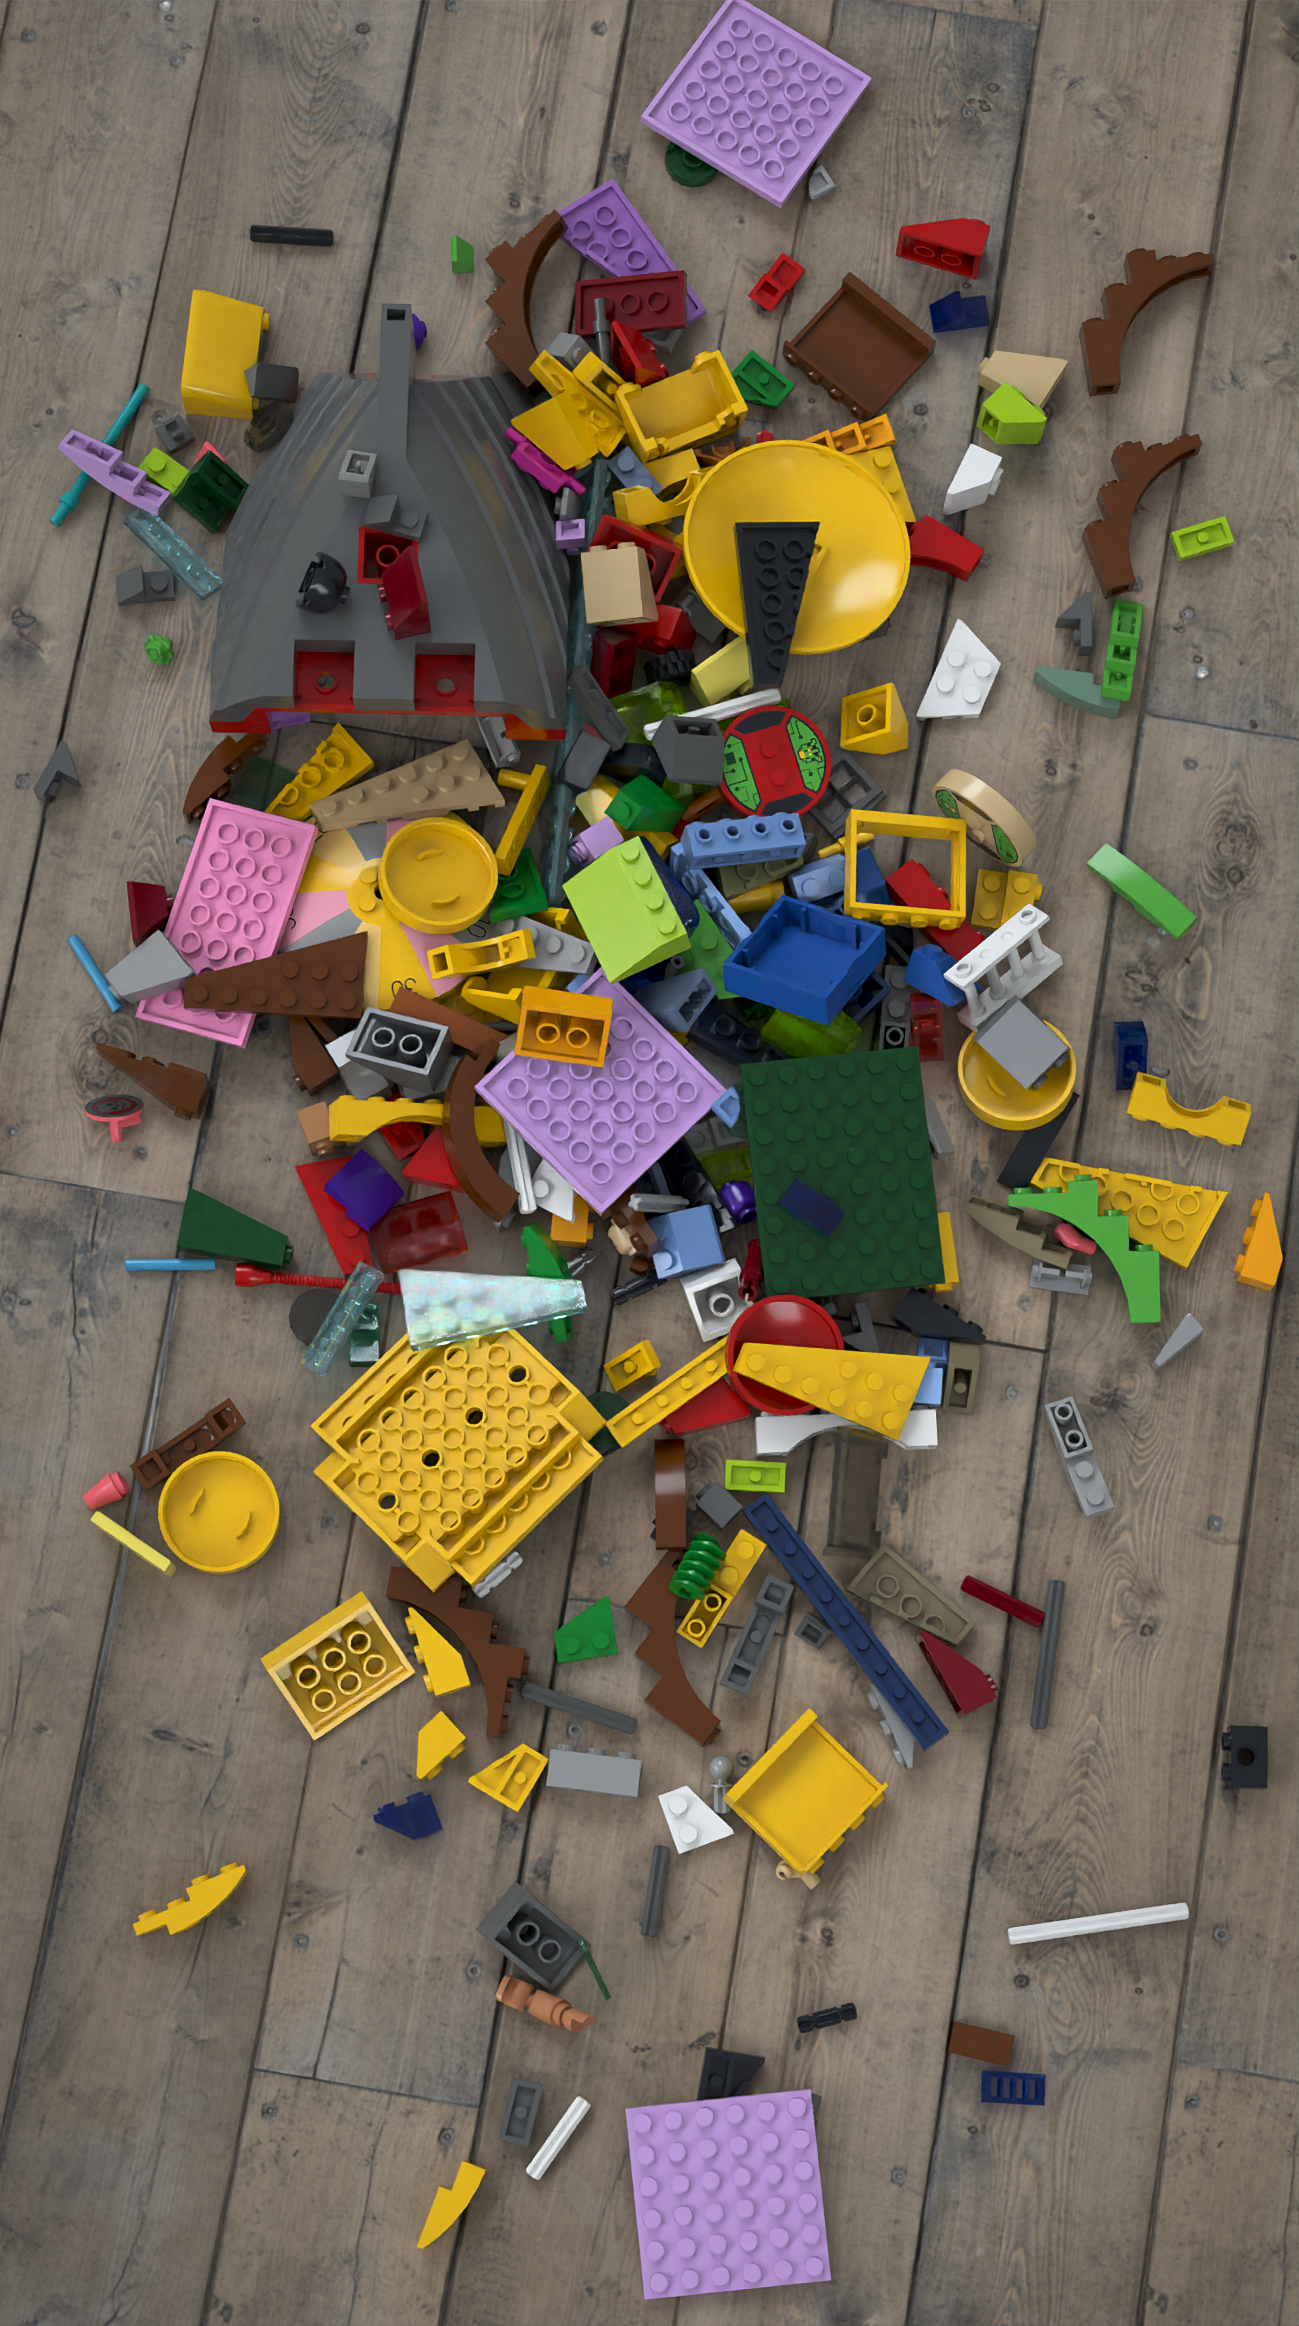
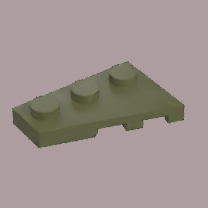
[715,854,804,901]

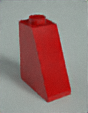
[401,1126,494,1194]
[658,1377,751,1438]

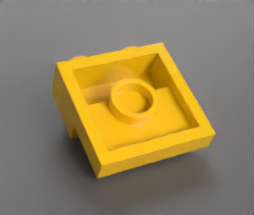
[970,869,1042,931]

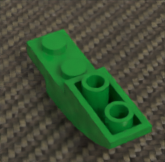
[521,1222,580,1343]

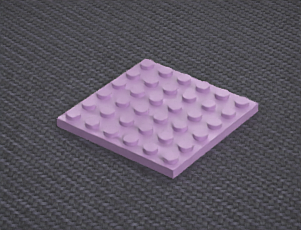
[640,0,872,209]
[474,967,727,1216]
[625,2088,831,2300]

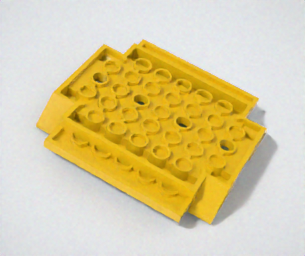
[311,1301,607,1593]

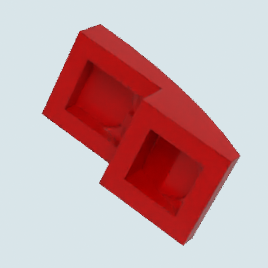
[748,252,806,313]

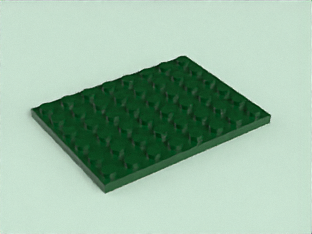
[740,1046,946,1298]

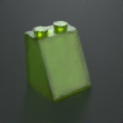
[760,1009,862,1059]

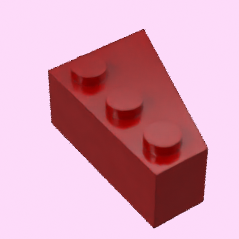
[595,603,697,655]

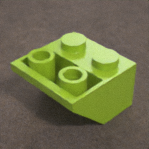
[977,381,1047,445]

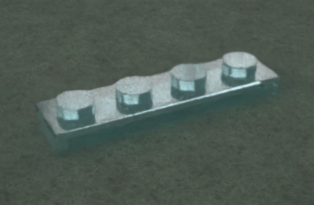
[124,508,222,601]
[299,1261,385,1378]

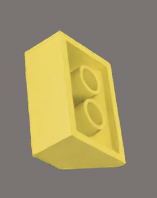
[690,636,753,708]

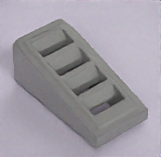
[1151,1313,1204,1371]

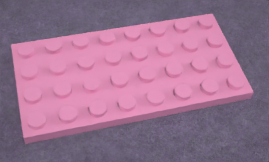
[135,798,319,1049]

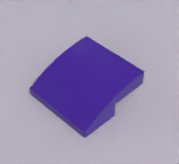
[324,1149,404,1232]

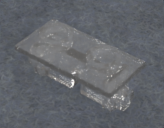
[483,802,517,855]

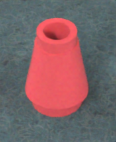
[83,1471,130,1511]

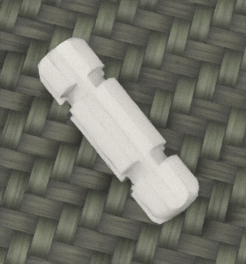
[471,1549,523,1598]

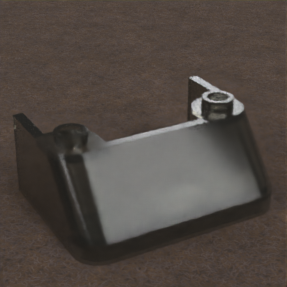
[822,1426,889,1560]

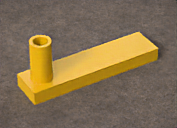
[494,764,551,876]

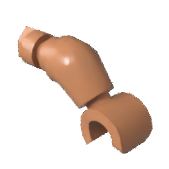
[495,1974,597,2033]

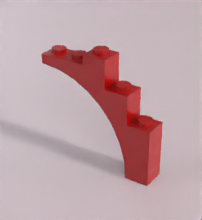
[908,514,984,582]

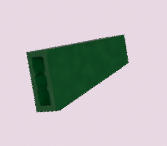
[177,1188,294,1271]

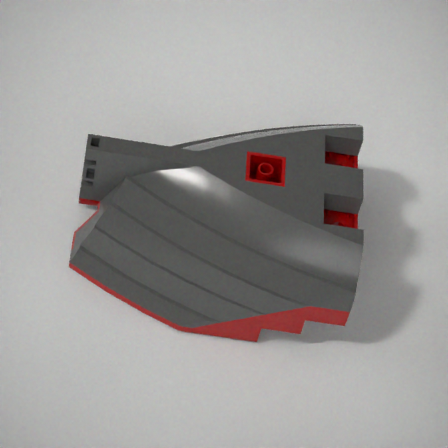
[209,303,570,740]

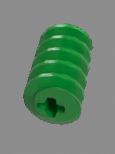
[668,1533,726,1600]

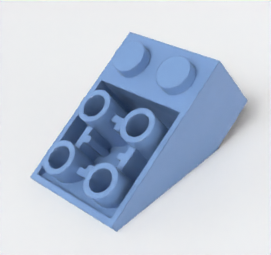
[786,853,860,916]

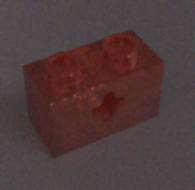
[910,993,944,1062]

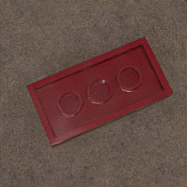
[575,270,687,339]

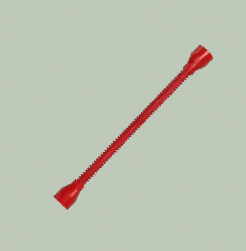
[235,1263,499,1310]

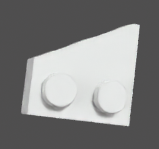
[532,1159,577,1224]
[658,1786,734,1854]

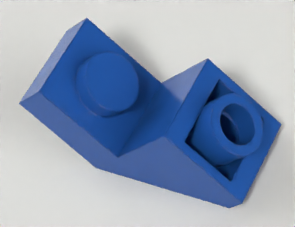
[843,846,891,905]

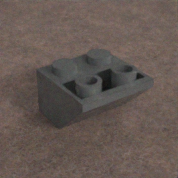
[651,715,725,786]

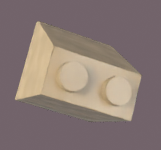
[581,542,658,627]

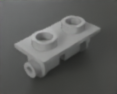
[475,716,521,768]
[1029,1258,1092,1296]

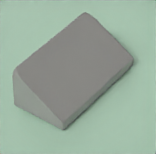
[924,1099,955,1160]

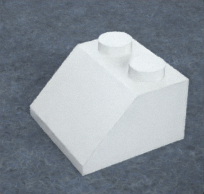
[942,444,1004,515]
[679,1258,753,1342]

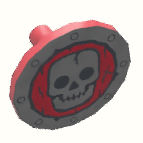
[84,1095,144,1142]

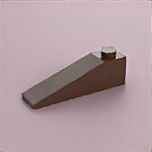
[96,1043,212,1121]

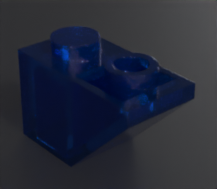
[373,1791,444,1841]

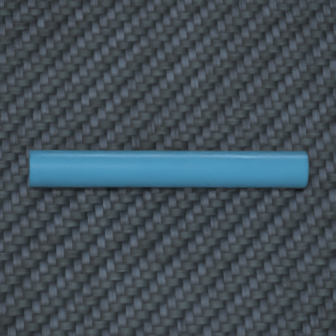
[68,935,123,1013]
[126,1258,216,1271]

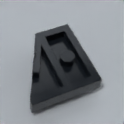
[696,2047,765,2101]

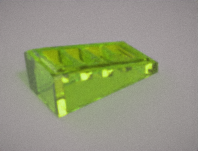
[700,1146,752,1188]

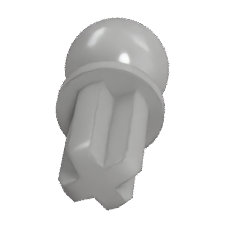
[709,1756,734,1813]

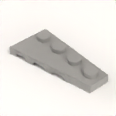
[493,916,598,976]

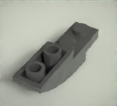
[877,965,913,1050]

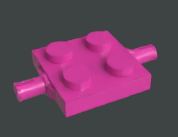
[503,426,587,498]

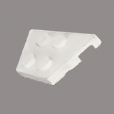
[915,619,1001,721]

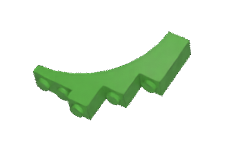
[1008,1174,1161,1323]

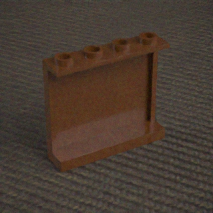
[782,272,936,422]

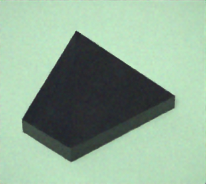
[870,920,913,967]

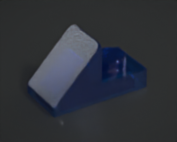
[929,291,990,333]
[778,1178,845,1238]

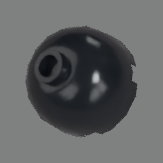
[296,552,350,614]

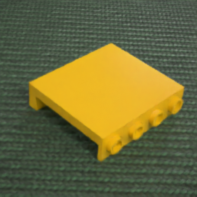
[722,1708,888,1877]

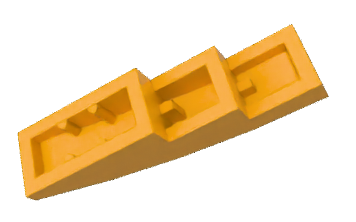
[802,414,897,455]

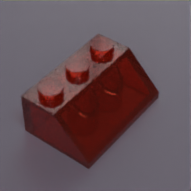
[370,1190,468,1275]

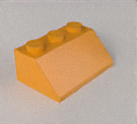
[514,986,613,1068]

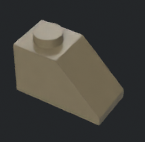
[942,1342,980,1414]

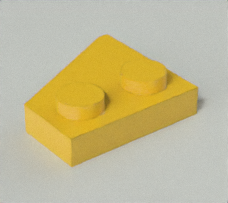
[468,1744,549,1813]

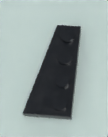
[657,1136,740,1236]

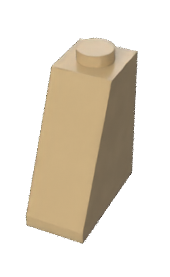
[977,350,1068,409]

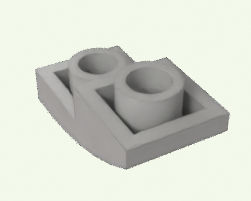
[554,487,583,521]

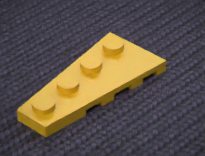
[265,722,375,822]

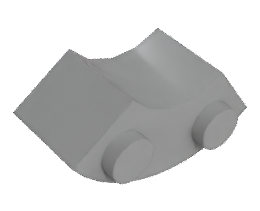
[325,1029,394,1101]

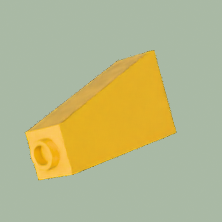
[574,775,679,872]

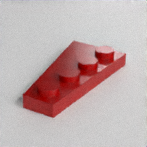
[295,1155,374,1277]

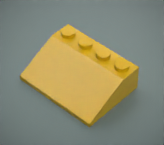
[260,1591,416,1741]

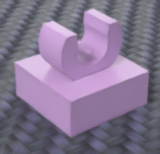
[556,519,586,556]

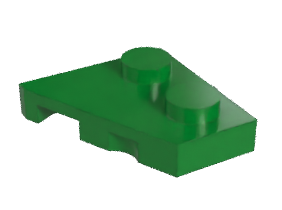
[553,1596,618,1664]

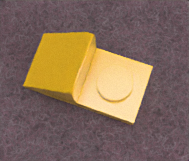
[603,1339,661,1392]

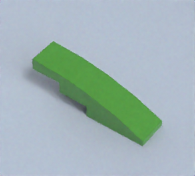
[1100,599,1143,701]
[1087,843,1197,940]

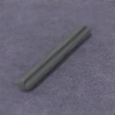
[1030,1580,1065,1730]

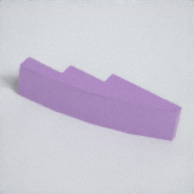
[58,429,171,516]

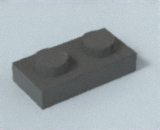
[498,2077,543,2147]

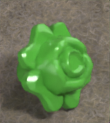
[143,634,175,666]

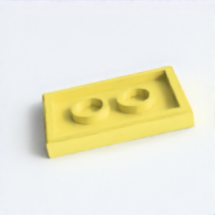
[90,1511,177,1578]

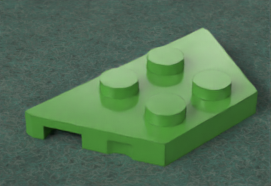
[668,899,742,1000]

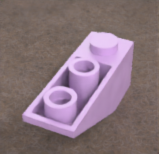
[567,816,624,868]

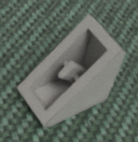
[339,450,377,499]

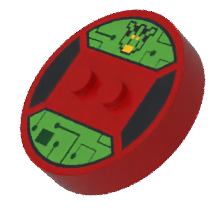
[716,706,831,818]

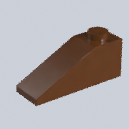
[288,1016,341,1097]

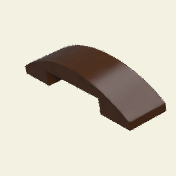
[130,1398,246,1491]
[654,1439,686,1550]

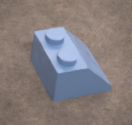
[647,1205,726,1279]

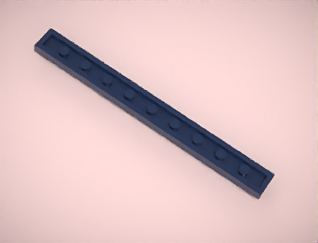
[742,1493,949,1752]

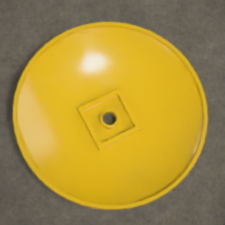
[682,440,910,655]

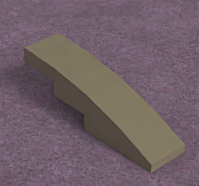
[961,1193,1075,1269]

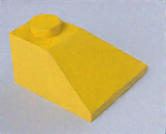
[840,682,908,755]

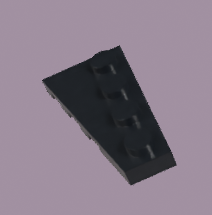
[685,995,791,1068]

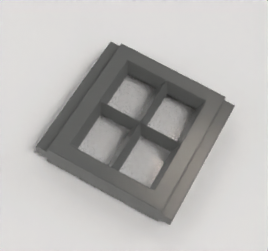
[808,746,887,840]

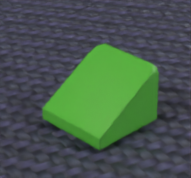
[451,235,474,274]

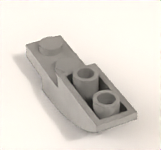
[1044,1396,1115,1520]

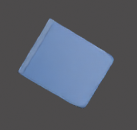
[917,1337,949,1377]

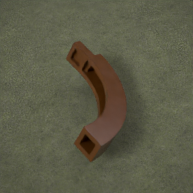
[442,1038,520,1223]

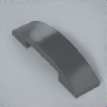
[719,1574,795,1697]

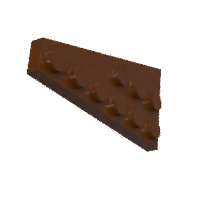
[184,931,368,1020]

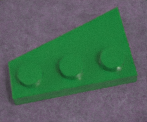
[490,847,549,924]

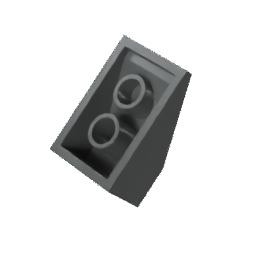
[345,1006,454,1094]
[476,1881,591,1993]

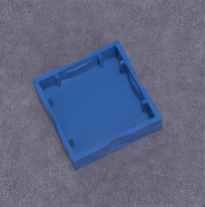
[723,895,886,1025]

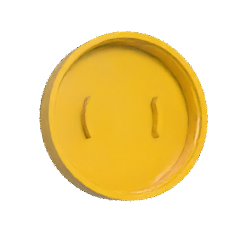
[378,817,498,935]
[957,1020,1076,1131]
[158,1451,281,1574]

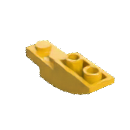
[676,1528,767,1648]
[133,1862,248,1936]

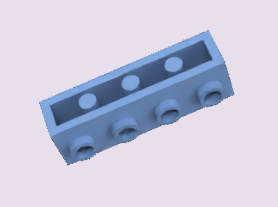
[680,812,806,870]

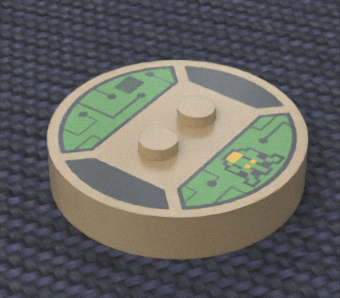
[931,769,1037,867]

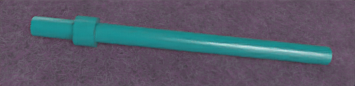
[49,383,150,527]

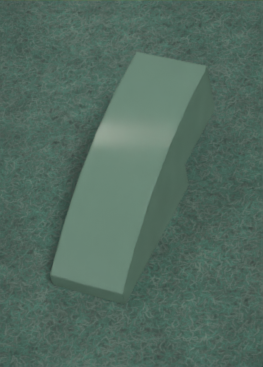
[1033,666,1120,719]

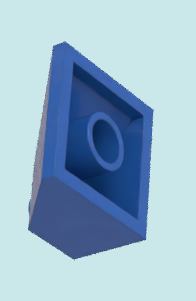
[903,944,983,1007]

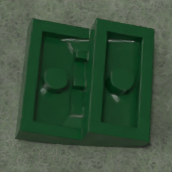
[171,450,249,534]

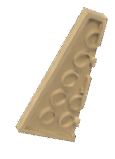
[309,739,505,832]

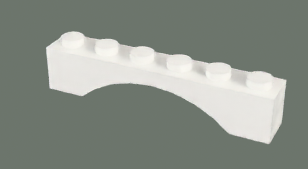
[755,1405,938,1457]

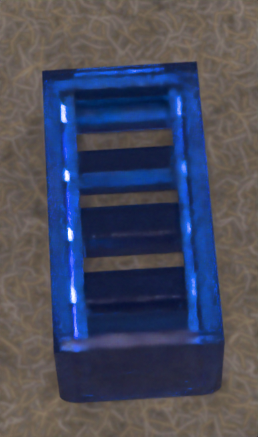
[980,2071,1046,2106]

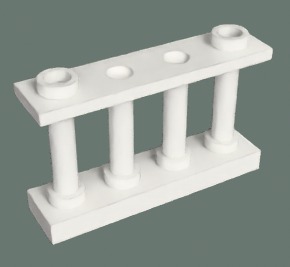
[944,904,1063,1033]

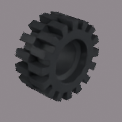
[643,649,697,692]

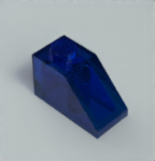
[1113,1021,1148,1091]

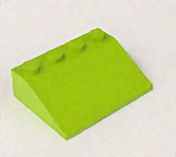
[562,836,691,985]

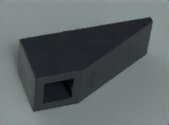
[890,1287,987,1345]

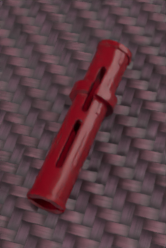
[738,1239,763,1301]

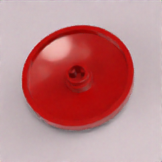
[725,1295,844,1416]

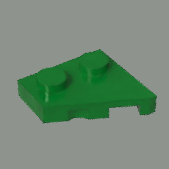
[731,350,795,409]

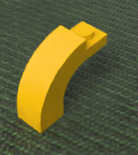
[427,929,536,980]

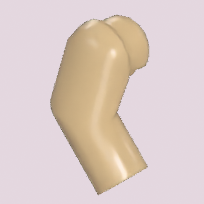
[775,1860,822,1890]

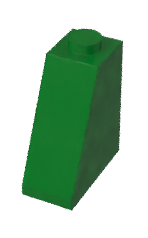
[604,774,688,832]

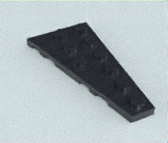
[733,522,820,689]

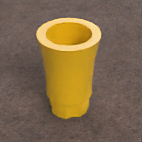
[720,880,784,915]

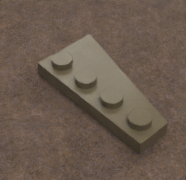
[845,1544,976,1646]

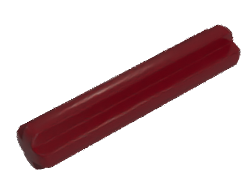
[960,1575,1045,1628]

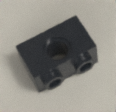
[1221,1725,1268,1790]

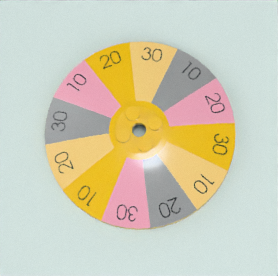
[278,811,498,1012]

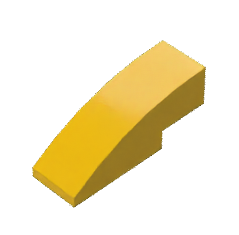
[417,2160,486,2249]

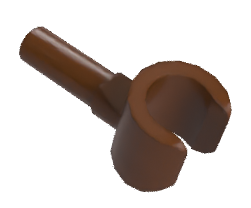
[630,1255,653,1276]

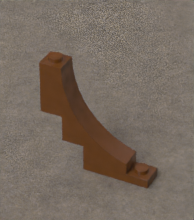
[624,1540,721,1747]

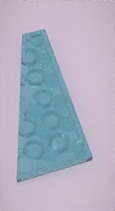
[398,1269,588,1351]

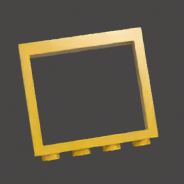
[844,809,966,930]

